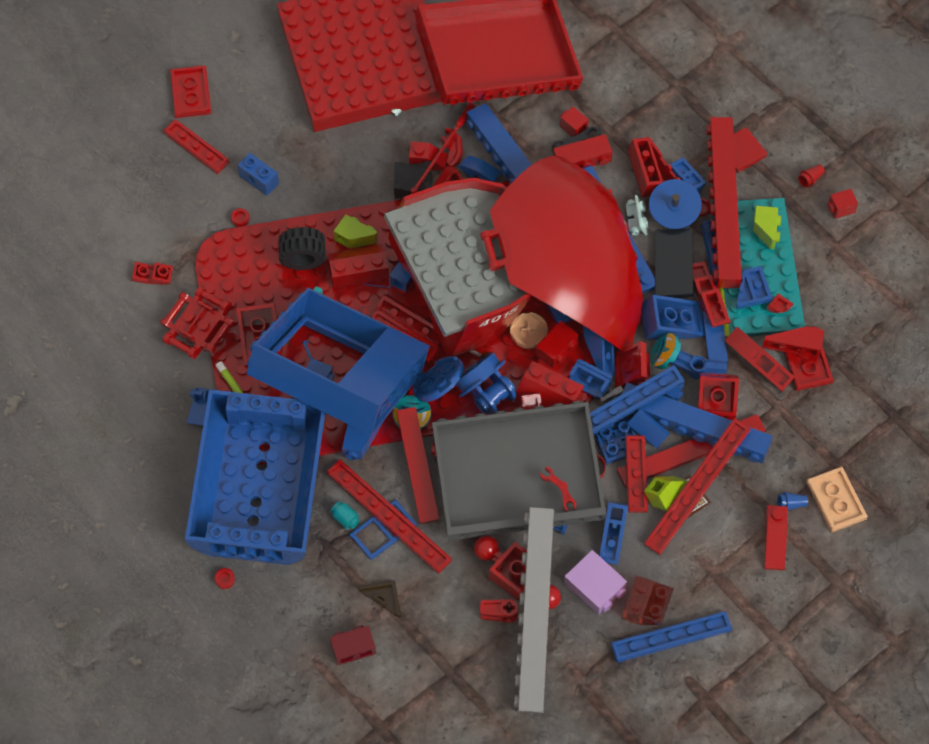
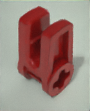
[480,599,518,623]

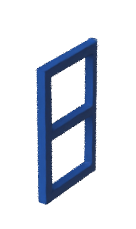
[349,499,418,561]

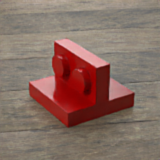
[614,341,650,389]

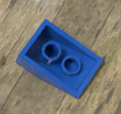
[641,295,705,340]

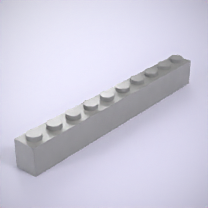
[514,507,554,714]

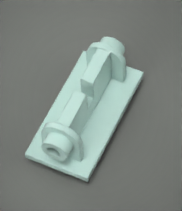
[626,195,648,235]

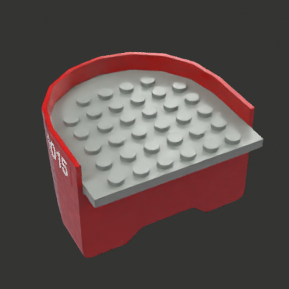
[384,178,532,356]

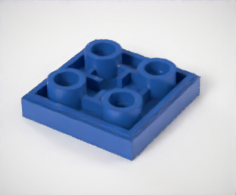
[594,417,637,465]

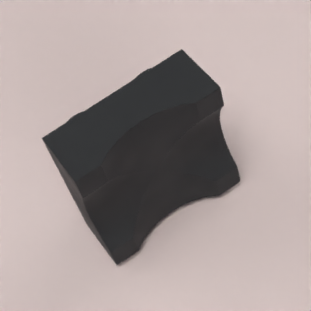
[394,161,432,199]

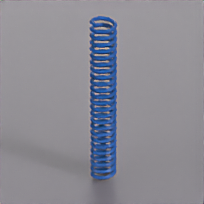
[701,221,717,288]

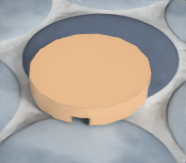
[510,312,548,349]

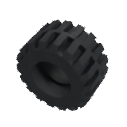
[278,227,326,270]

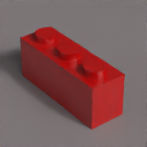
[553,134,613,168]

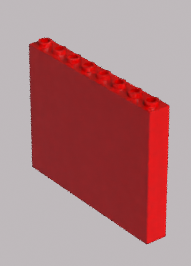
[415,0,583,105]

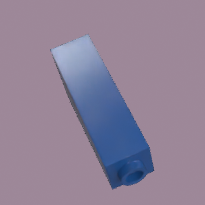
[342,418,386,460]

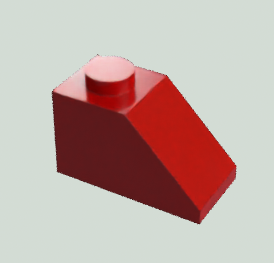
[409,141,447,171]

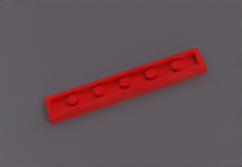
[397,407,439,524]

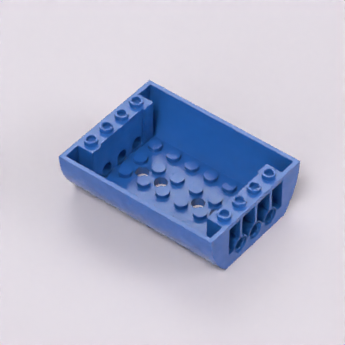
[185,390,325,565]

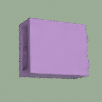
[564,550,627,615]

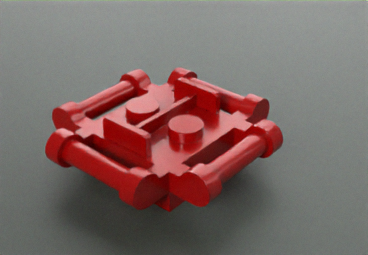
[160,286,235,359]

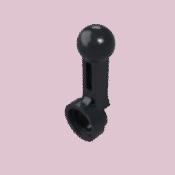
[552,126,603,152]

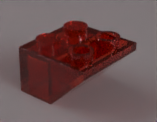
[622,575,674,625]

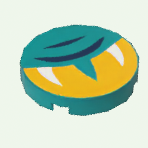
[650,333,681,370]
[393,395,431,430]

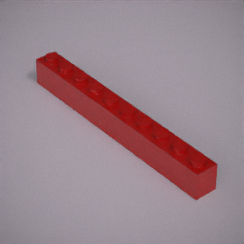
[706,117,742,288]

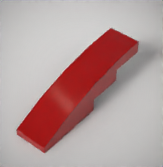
[693,261,730,328]

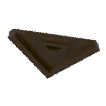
[359,581,401,618]

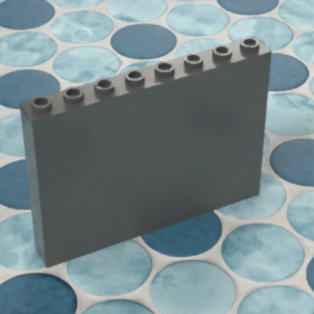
[432,401,606,541]

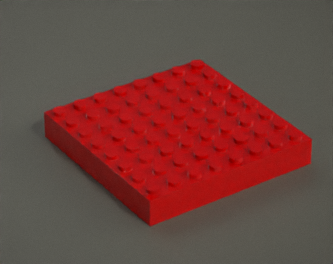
[277,0,442,132]

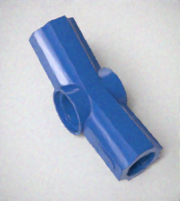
[669,350,727,379]

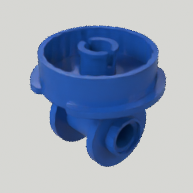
[455,352,516,415]

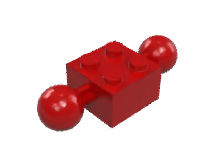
[474,535,561,610]

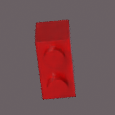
[535,321,579,368]

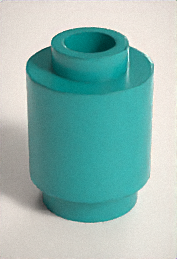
[330,501,360,530]

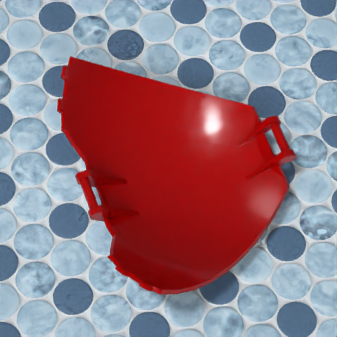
[480,156,643,351]

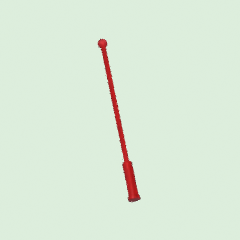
[411,103,475,194]

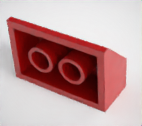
[327,244,389,288]
[514,361,584,408]

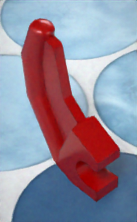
[441,128,463,167]

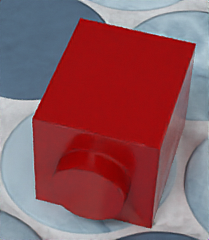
[560,106,589,137]
[827,189,858,219]

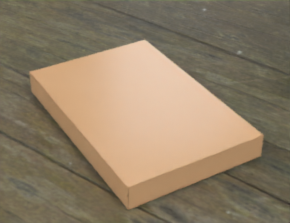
[806,467,868,533]

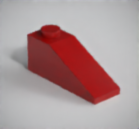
[762,326,824,359]
[764,505,788,571]

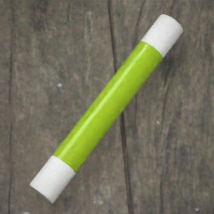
[216,361,243,393]

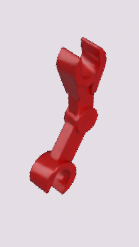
[540,467,576,512]

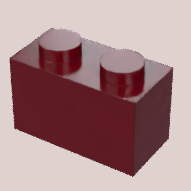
[330,625,376,666]

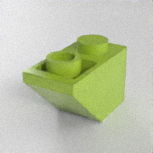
[753,206,781,249]
[334,215,378,249]
[644,476,688,511]

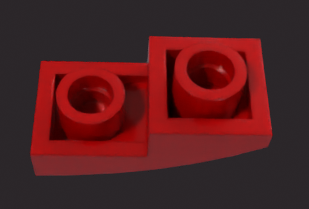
[131,261,173,285]

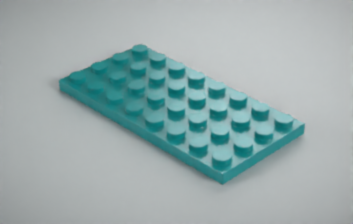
[711,198,805,336]

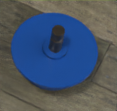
[649,179,701,229]

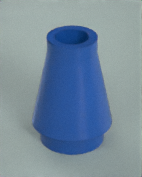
[777,492,808,510]

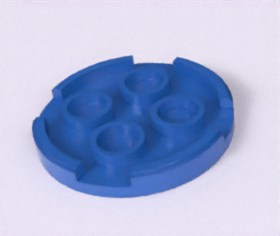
[413,356,464,402]

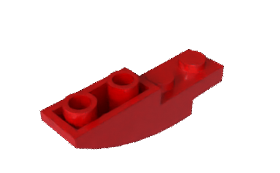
[725,326,795,391]

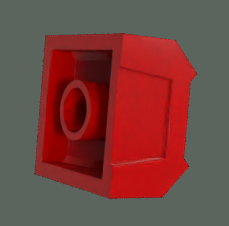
[698,373,739,420]

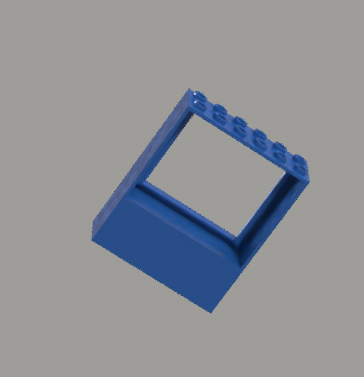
[247,288,430,435]

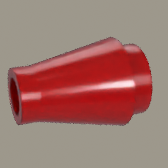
[798,164,825,188]

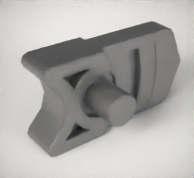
[598,385,624,406]

